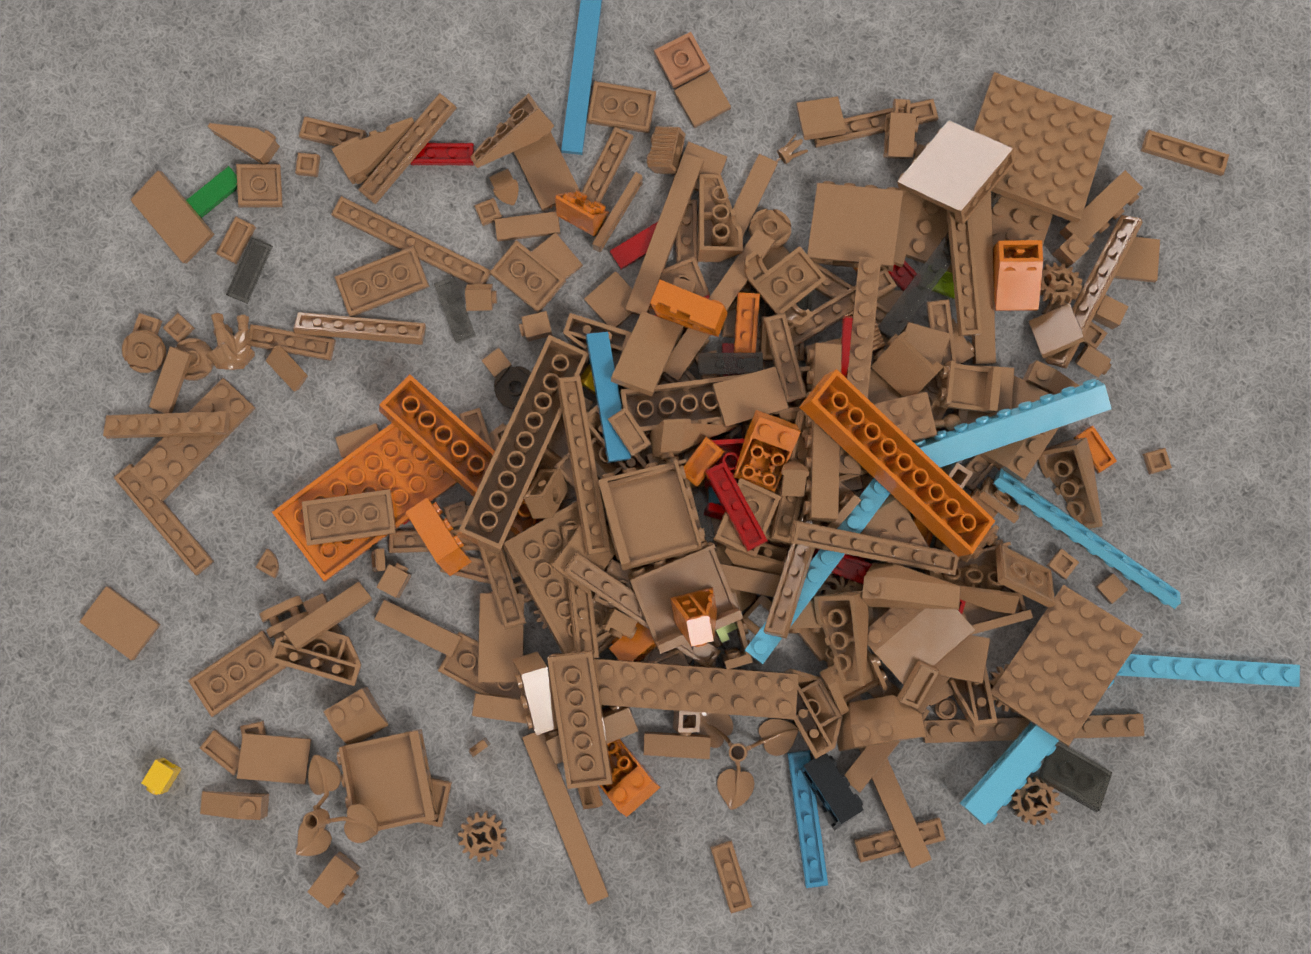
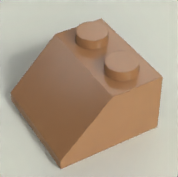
[323,687,389,745]

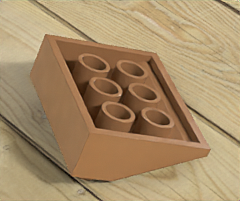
[979,375,1059,480]
[867,608,975,685]

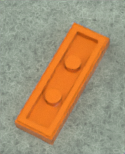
[733,292,760,359]

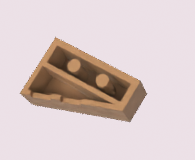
[948,668,998,729]

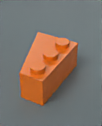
[650,280,727,337]
[405,498,472,576]
[670,587,717,647]

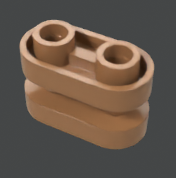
[259,596,308,640]

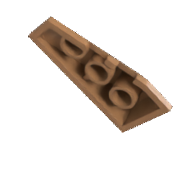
[471,93,554,168]
[332,117,415,184]
[698,174,743,262]
[649,419,739,461]
[1038,437,1103,529]
[929,561,1019,614]
[862,563,961,609]
[814,591,869,686]

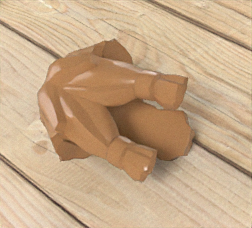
[206,313,255,370]

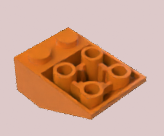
[555,190,610,236]
[993,240,1043,311]
[733,410,801,492]
[599,739,661,817]

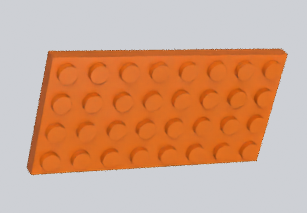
[272,423,458,582]

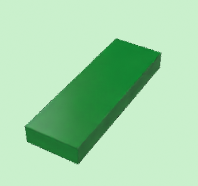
[186,166,237,218]

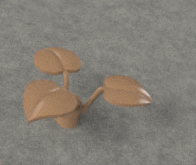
[698,712,798,810]
[296,755,379,856]

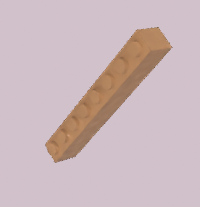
[803,343,842,522]

